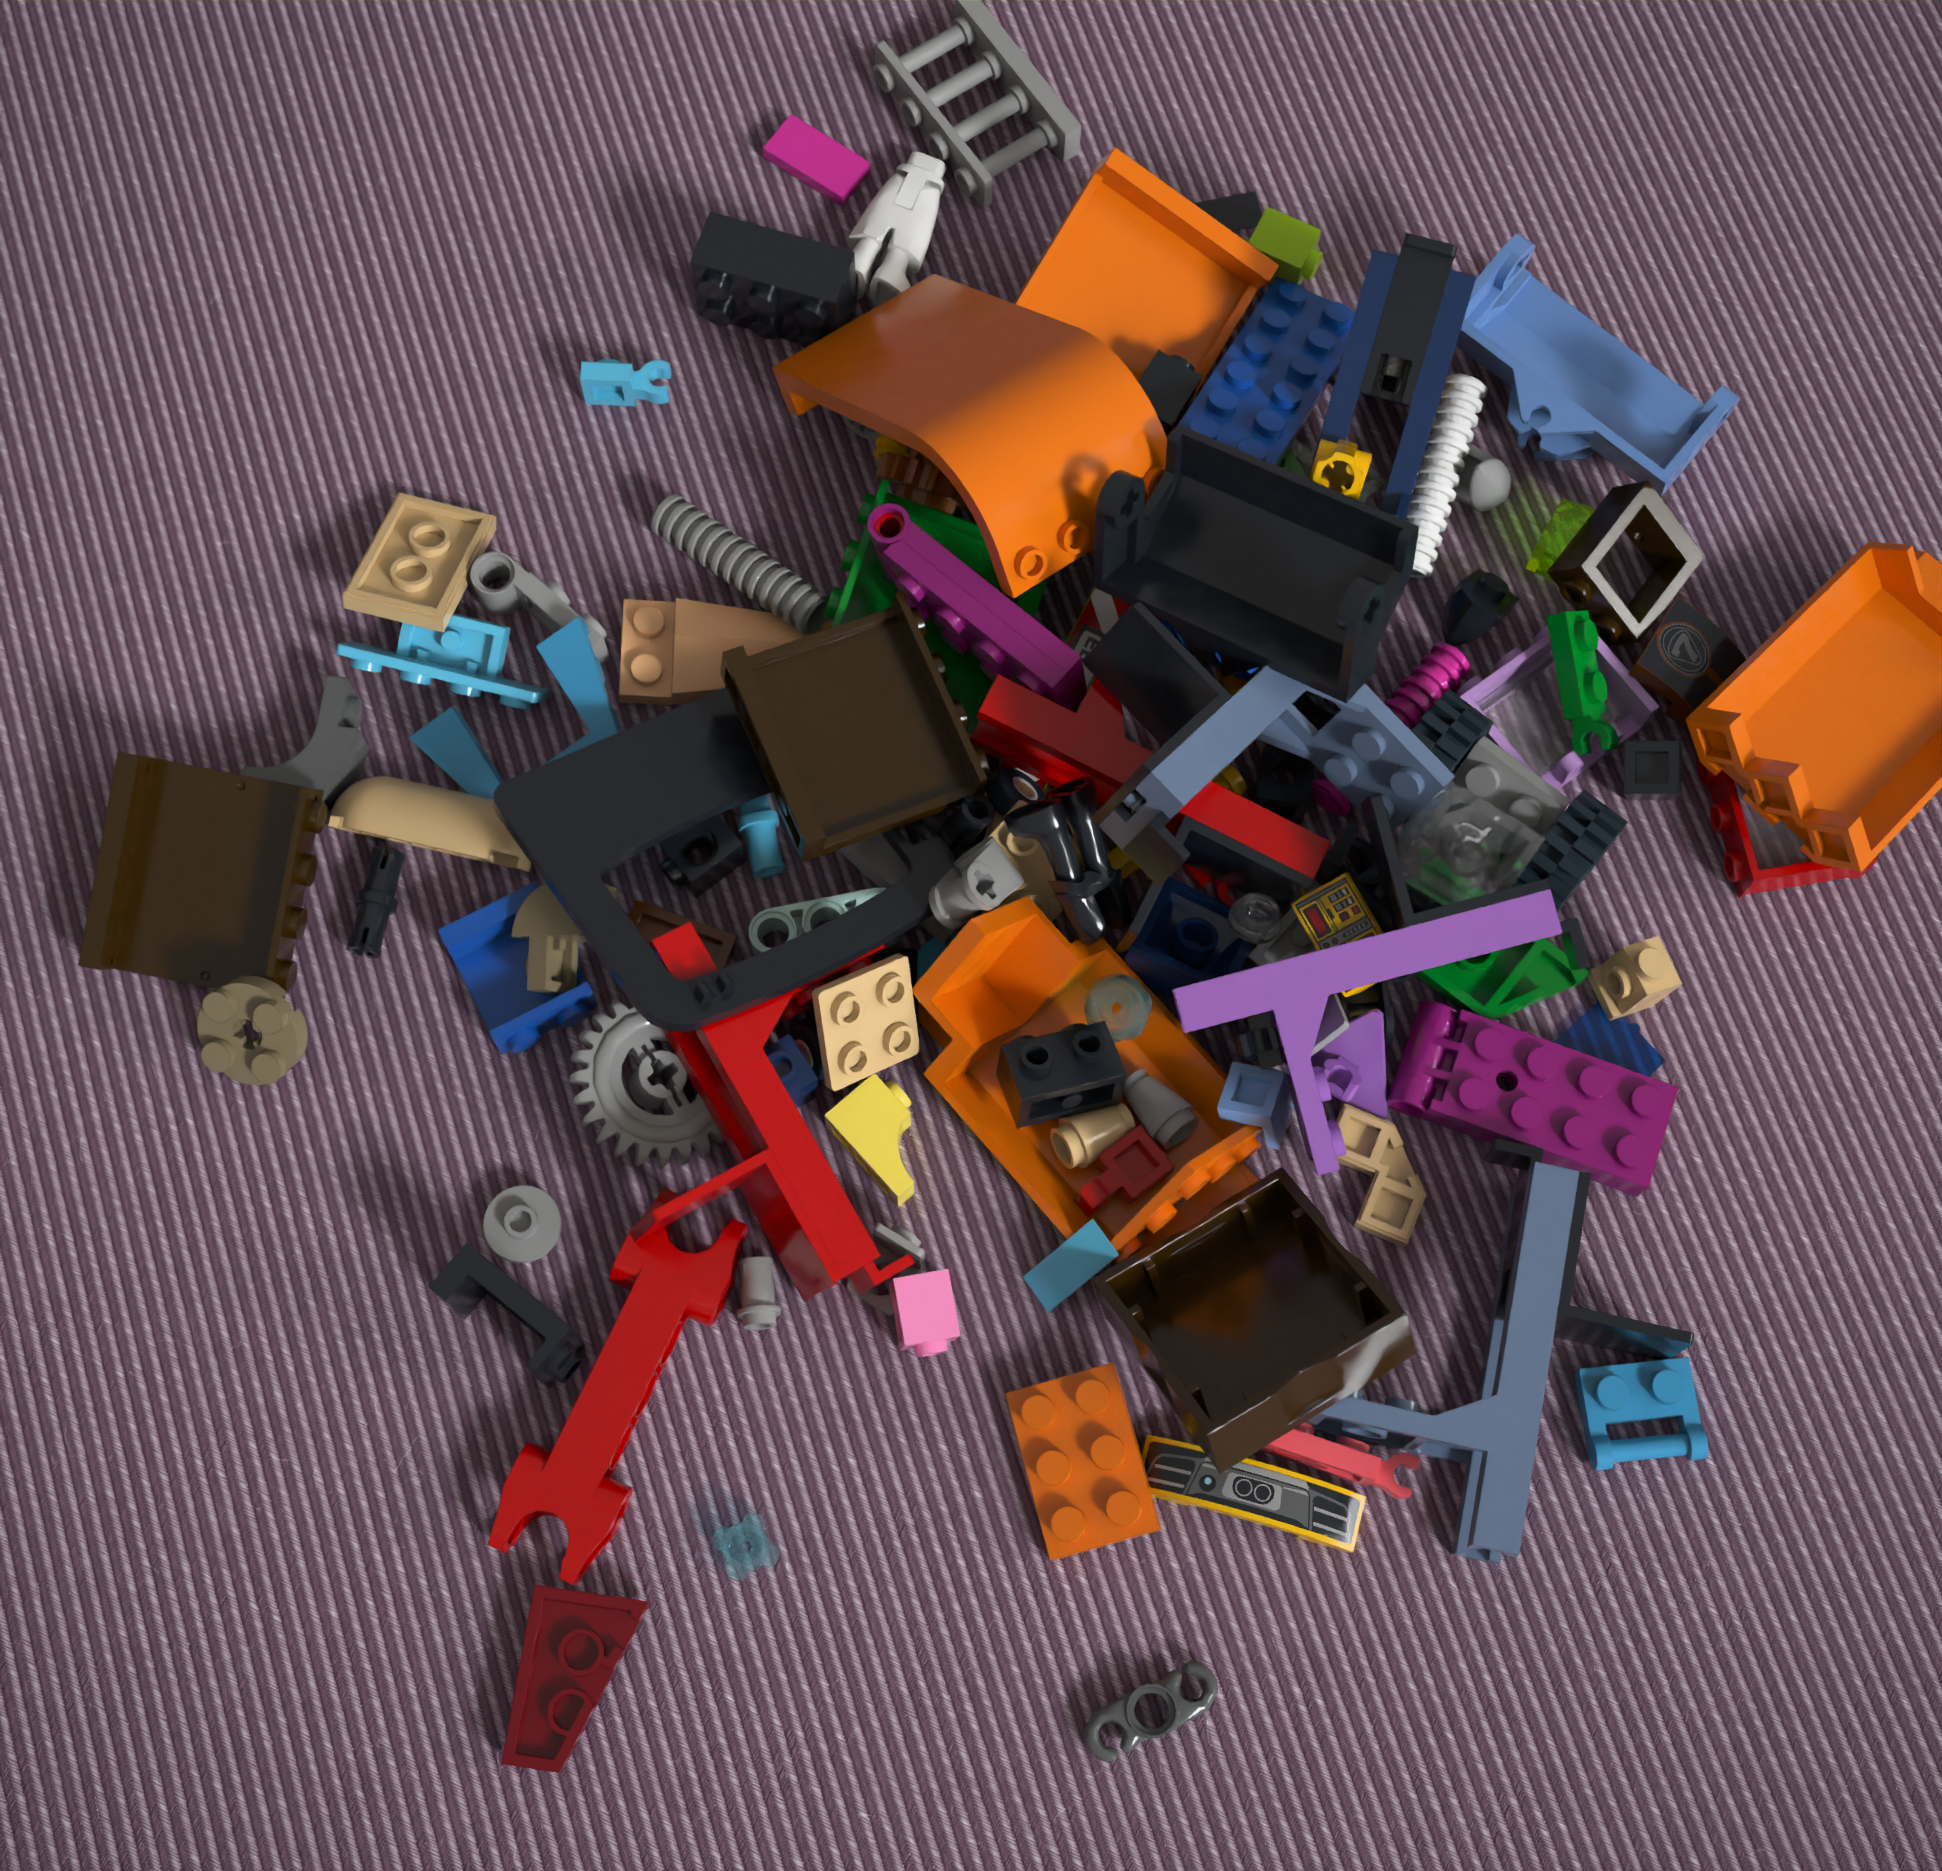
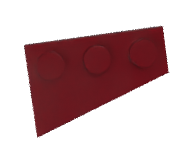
[501,1585,650,1773]

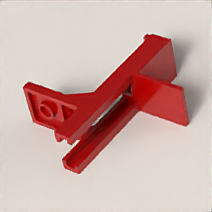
[630,922,915,1302]

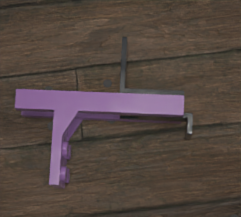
[1172,793,1590,1175]

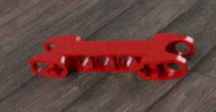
[487,1188,748,1587]

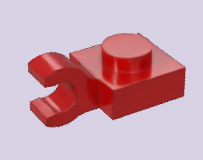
[1075,1125,1175,1218]

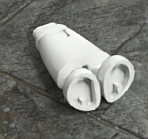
[848,151,947,307]

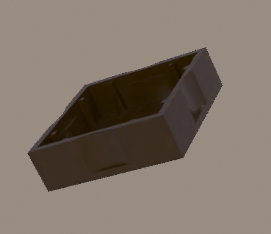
[1092,1167,1416,1474]

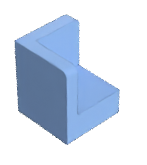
[1217,1062,1293,1150]

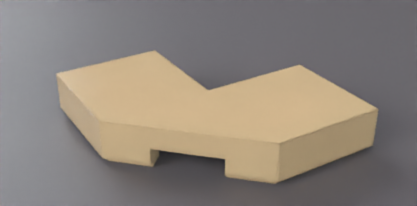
[1335,1103,1427,1248]

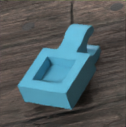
[580,359,672,407]

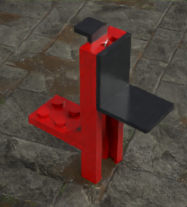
[970,615,1359,957]

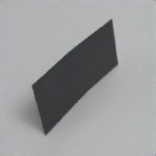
[1193,191,1262,231]

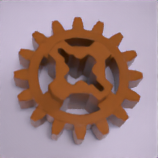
[875,448,969,516]

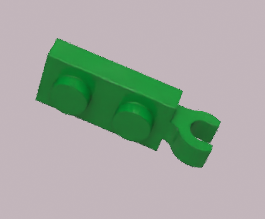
[1546,610,1618,755]

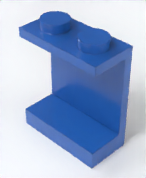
[438,882,598,1055]

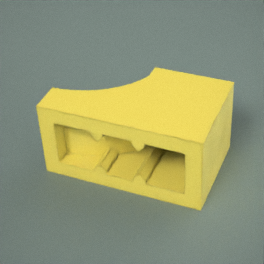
[824,1074,914,1207]

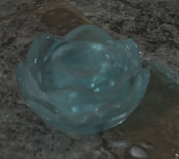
[1084,974,1152,1042]

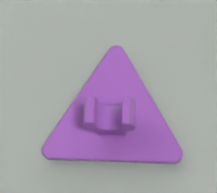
[1282,1009,1388,1120]

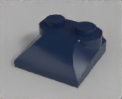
[1125,876,1264,999]

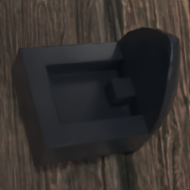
[1442,568,1519,645]

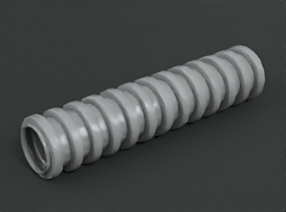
[651,494,829,635]

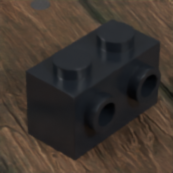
[996,1021,1127,1129]

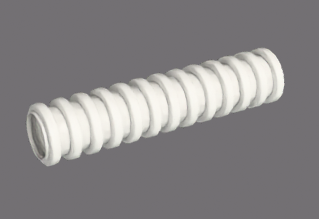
[1406,374,1488,578]

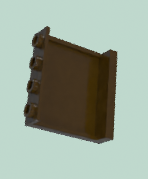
[720,591,990,862]

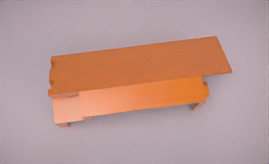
[912,896,1263,1264]

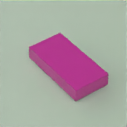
[763,114,870,206]

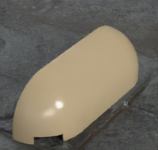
[327,776,531,872]

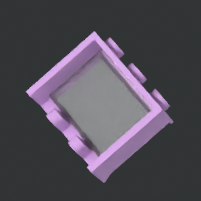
[1455,625,1659,790]

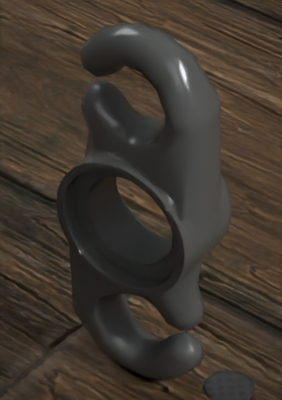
[1084,1660,1218,1763]

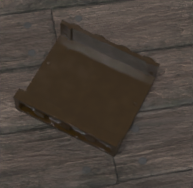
[78,751,327,999]

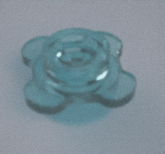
[713,1513,779,1582]

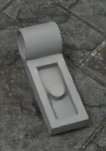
[470,552,610,666]

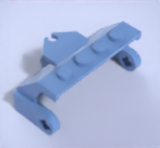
[1456,233,1740,497]

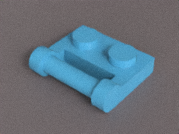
[1574,1357,1708,1471]

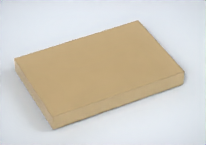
[342,492,496,633]

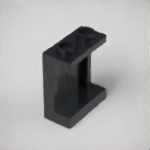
[429,1242,585,1389]

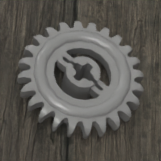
[568,1000,725,1169]

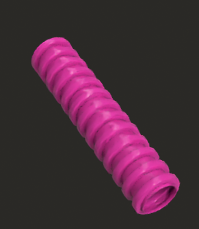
[1311,642,1471,816]

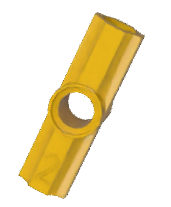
[1308,439,1373,500]

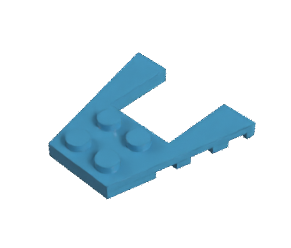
[410,617,622,799]

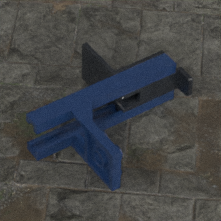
[1307,233,1477,521]

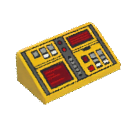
[1291,873,1383,997]

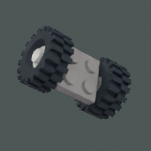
[1403,690,1628,913]

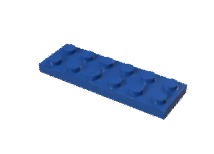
[1178,277,1355,466]

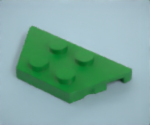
[1413,847,1590,1021]

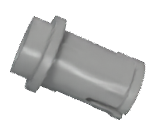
[737,1256,781,1330]

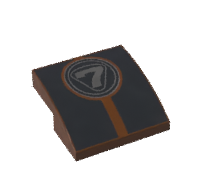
[1628,596,1747,729]

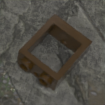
[1547,480,1705,646]

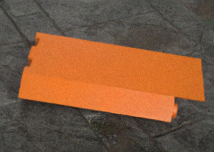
[1686,541,1942,872]

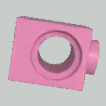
[888,1269,960,1358]

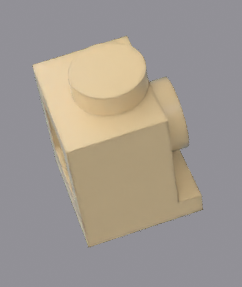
[1587,936,1682,1021]

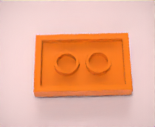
[1005,1362,1162,1561]

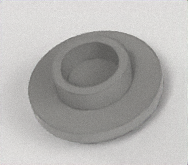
[483,1185,562,1263]

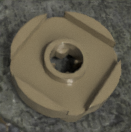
[197,975,308,1085]

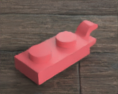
[1260,1422,1421,1499]

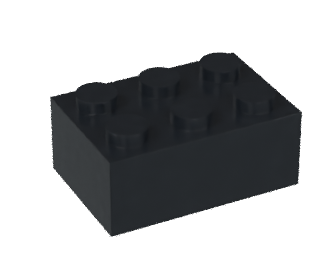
[690,211,857,348]

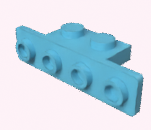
[336,613,549,709]

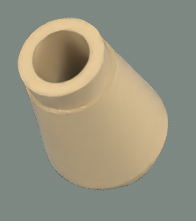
[1050,1103,1135,1169]

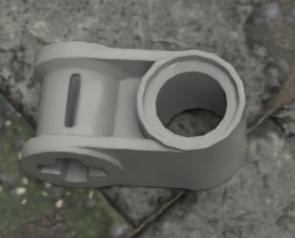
[929,836,1024,930]

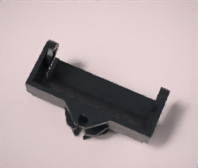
[1093,425,1419,703]

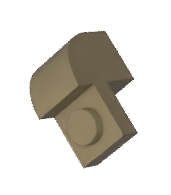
[511,884,617,996]

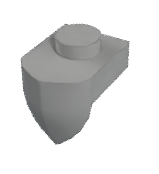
[1452,443,1511,512]

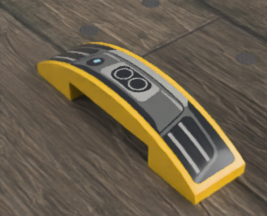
[1141,1435,1366,1553]

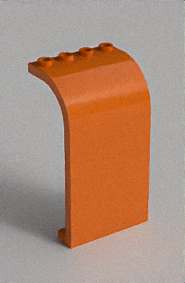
[1013,147,1279,557]
[772,274,1167,598]

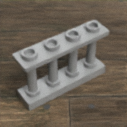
[872,0,1082,208]

